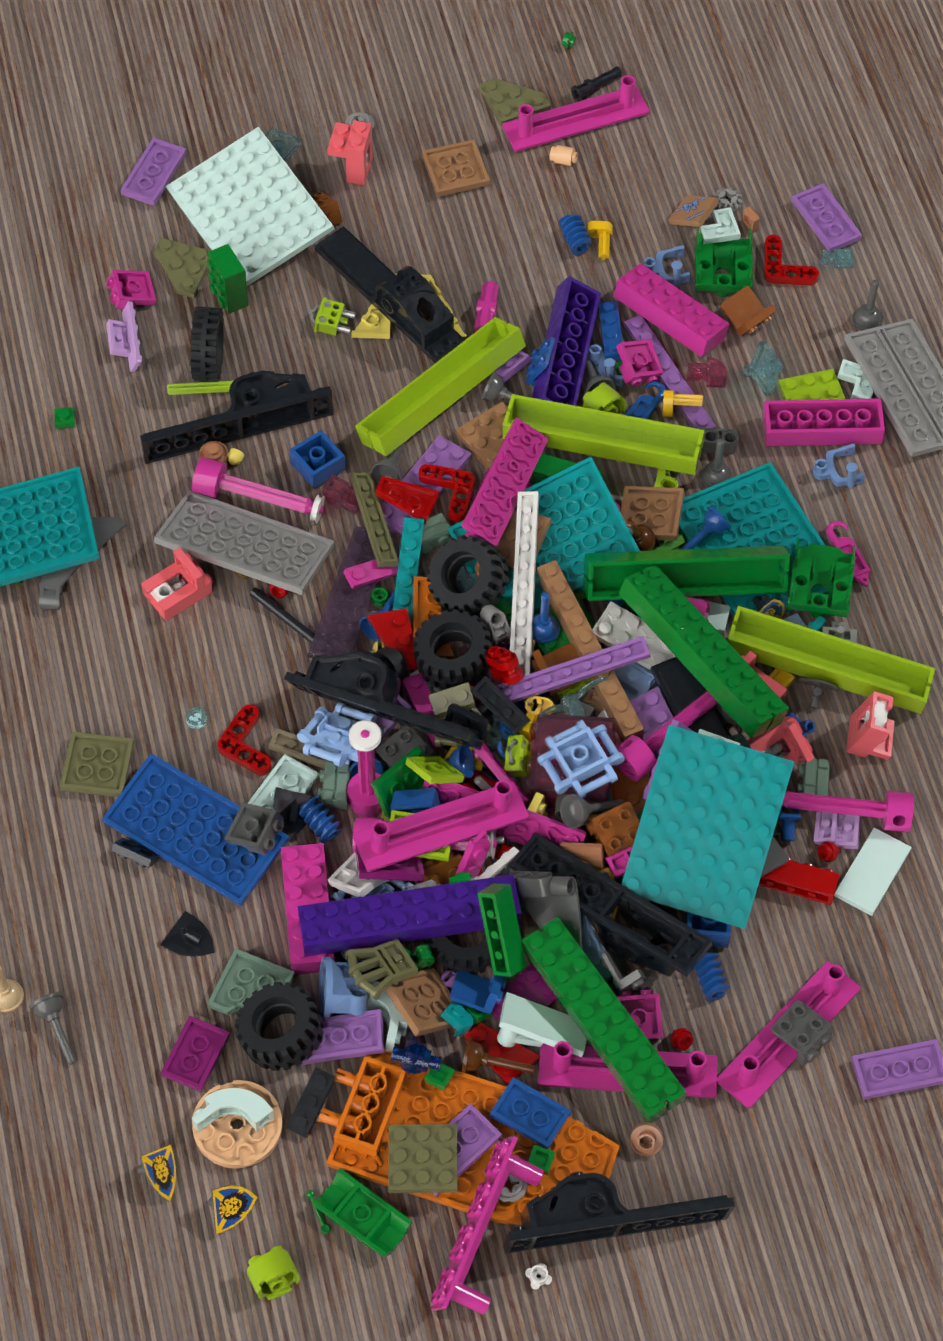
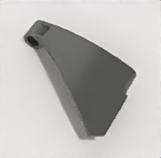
[39,517,126,610]
[509,871,582,949]

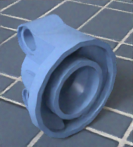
[318,957,368,1018]

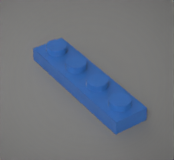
[598,301,622,361]

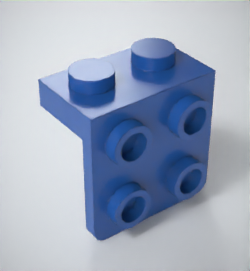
[526,336,555,387]
[450,970,507,1014]

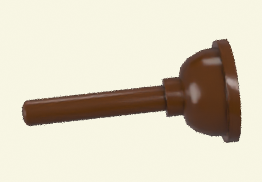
[626,520,656,551]
[462,1038,536,1074]

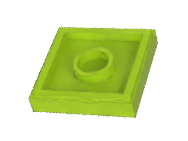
[405,756,465,784]

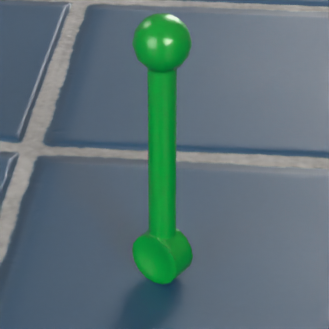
[306,1190,330,1234]

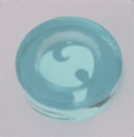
[186,707,207,729]

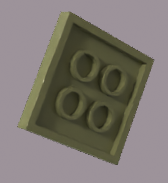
[60,732,134,797]
[388,1124,457,1193]

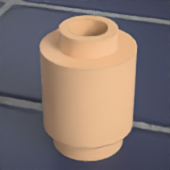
[550,145,578,166]

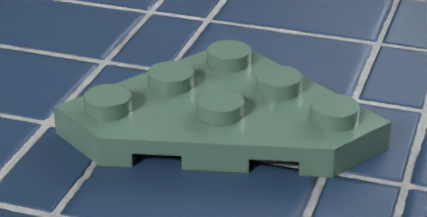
[207,948,295,1015]

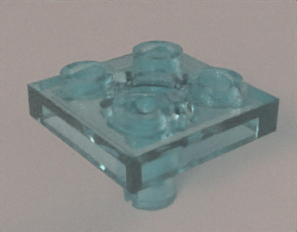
[743,341,783,396]

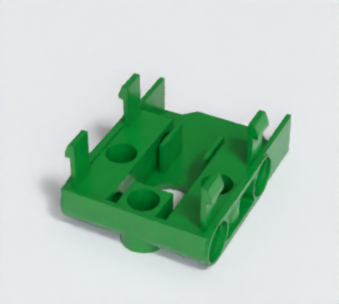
[695,227,753,297]
[787,537,856,618]

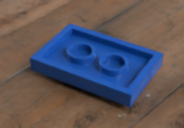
[490,1077,571,1149]

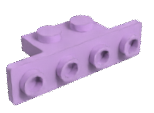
[106,301,142,372]

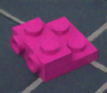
[107,270,156,309]
[616,339,664,387]
[617,990,663,1039]

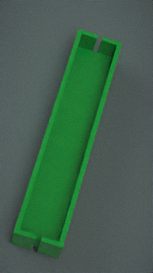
[583,546,790,601]
[618,564,789,739]
[522,917,686,1123]

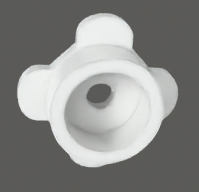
[525,1263,552,1290]

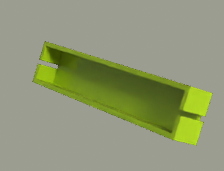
[355,317,526,456]
[503,394,705,475]
[727,606,936,714]

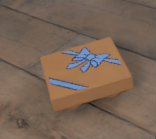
[668,195,719,227]

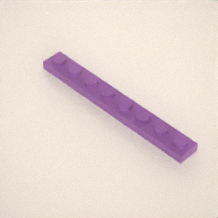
[624,315,716,428]
[496,636,651,703]

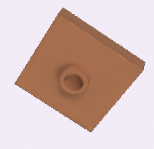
[559,842,606,871]

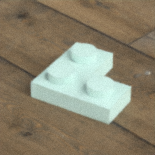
[699,207,741,244]
[837,359,873,399]

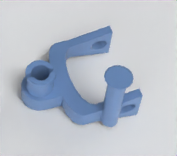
[644,245,690,287]
[588,344,624,389]
[813,443,865,488]

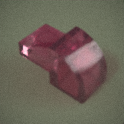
[687,357,727,388]
[322,474,360,515]

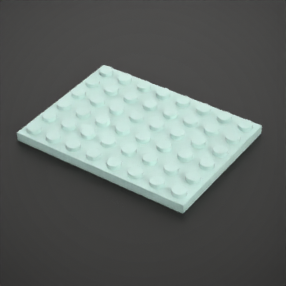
[166,127,335,286]

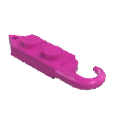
[826,521,871,587]
[455,829,491,878]

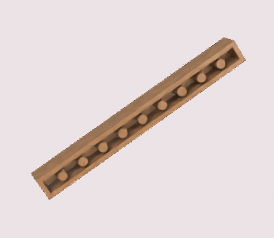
[537,560,644,742]

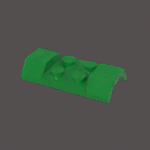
[312,1168,412,1258]

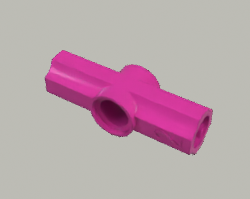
[474,281,499,332]

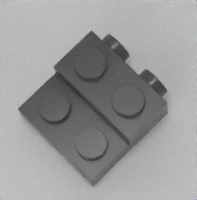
[224,802,284,855]

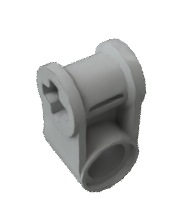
[480,605,511,646]

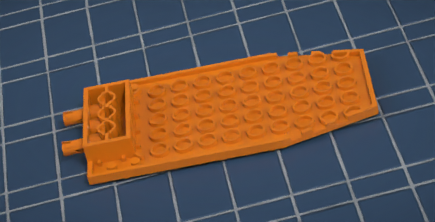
[318,1047,620,1225]

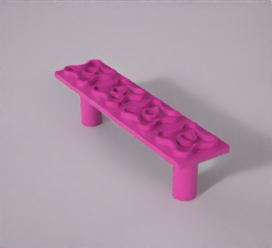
[502,75,650,152]
[461,417,548,547]
[353,780,529,872]
[423,781,587,847]
[716,961,861,1109]
[538,1041,718,1098]
[430,1135,544,1315]

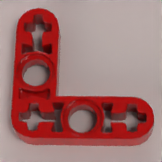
[764,235,819,285]
[419,464,475,522]
[217,704,271,776]

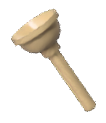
[0,966,24,1013]

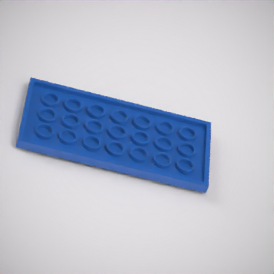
[102,753,290,907]

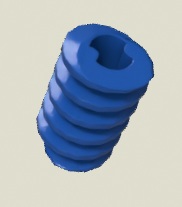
[558,214,592,256]
[299,795,343,843]
[694,953,730,1001]

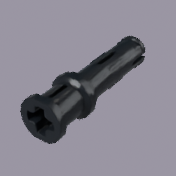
[571,66,622,101]

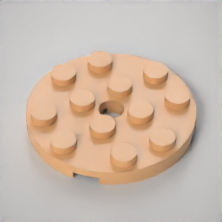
[192,1080,283,1168]

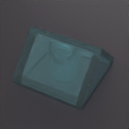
[265,127,303,162]

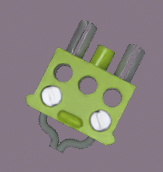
[308,297,356,336]
[504,735,535,778]

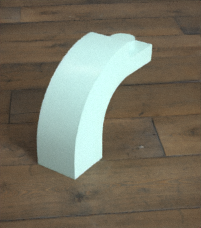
[366,981,408,1052]
[192,1088,274,1132]

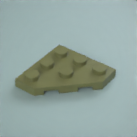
[479,78,551,126]
[154,237,211,298]

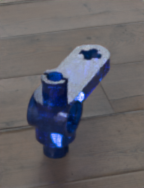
[391,1029,442,1074]

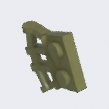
[428,682,493,747]
[345,939,418,1000]

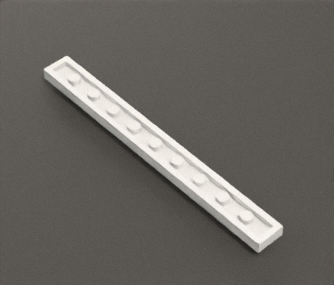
[510,491,539,676]

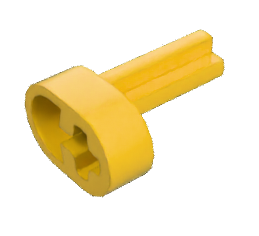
[587,221,613,260]
[663,390,703,417]
[525,696,556,717]

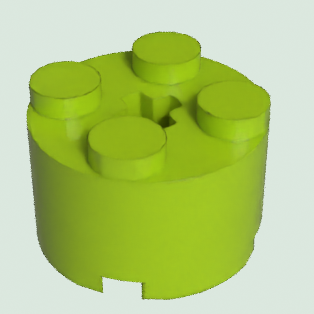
[582,382,627,414]
[246,1246,300,1300]

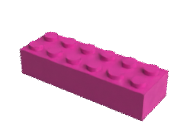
[613,263,730,357]
[762,399,885,446]
[281,843,335,975]

